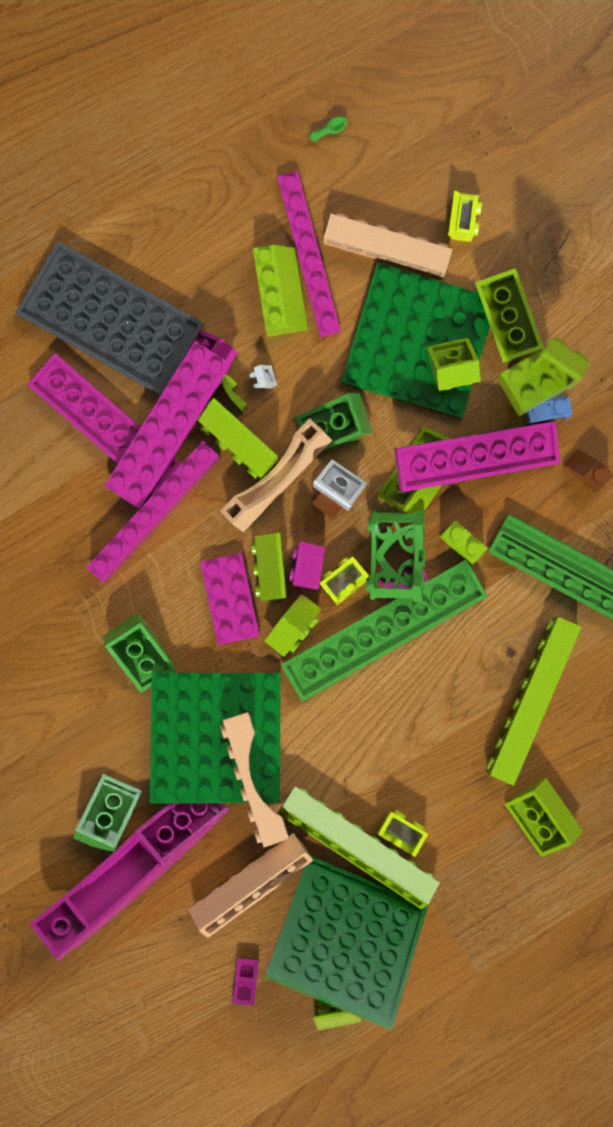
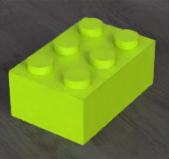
[497,350,582,416]

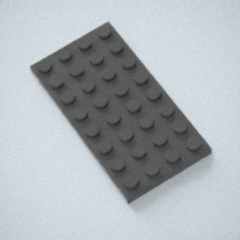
[16,241,204,396]

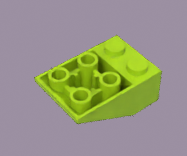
[313,998,361,1030]

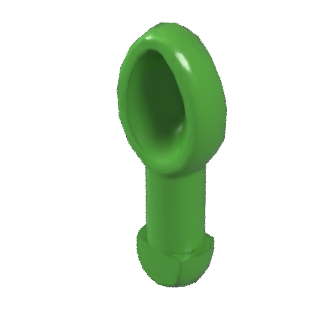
[309,116,347,142]

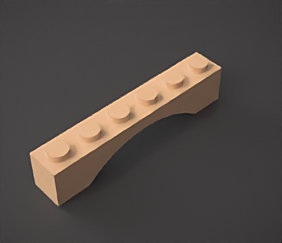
[220,418,332,532]
[220,712,289,847]

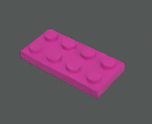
[200,553,260,645]

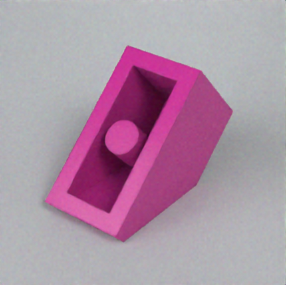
[192,330,238,363]

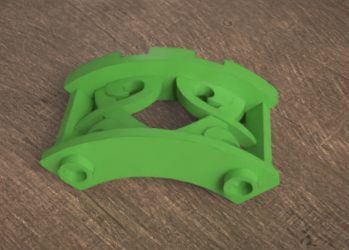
[366,510,425,602]

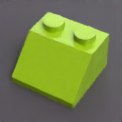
[533,337,590,390]
[427,338,481,391]

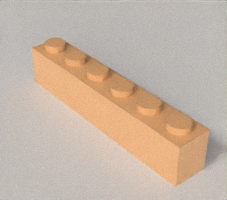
[323,213,453,279]
[188,833,313,938]

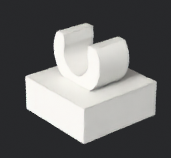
[250,365,277,388]

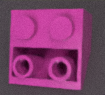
[289,542,325,590]

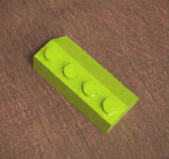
[253,245,308,337]
[475,268,544,363]
[198,398,279,480]
[377,427,450,513]

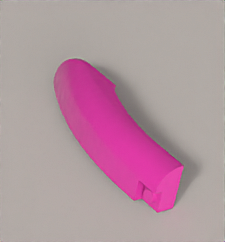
[30,803,230,961]

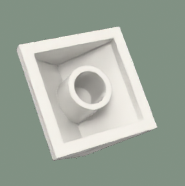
[313,460,367,511]

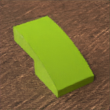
[221,374,248,414]

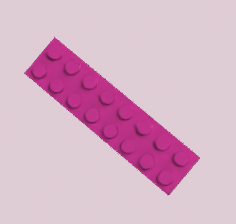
[105,341,232,509]
[27,353,182,494]
[394,421,560,492]

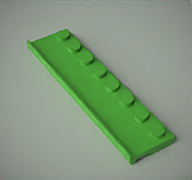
[487,513,613,620]

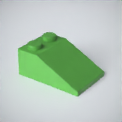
[296,393,373,452]
[103,612,176,693]
[74,774,142,855]

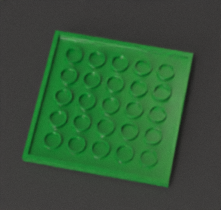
[341,262,490,420]
[150,672,280,803]
[264,856,428,1030]

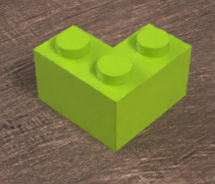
[265,594,322,657]

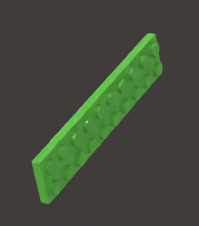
[281,559,488,702]

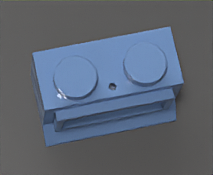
[524,396,573,425]

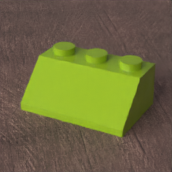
[251,533,287,601]
[504,778,583,857]

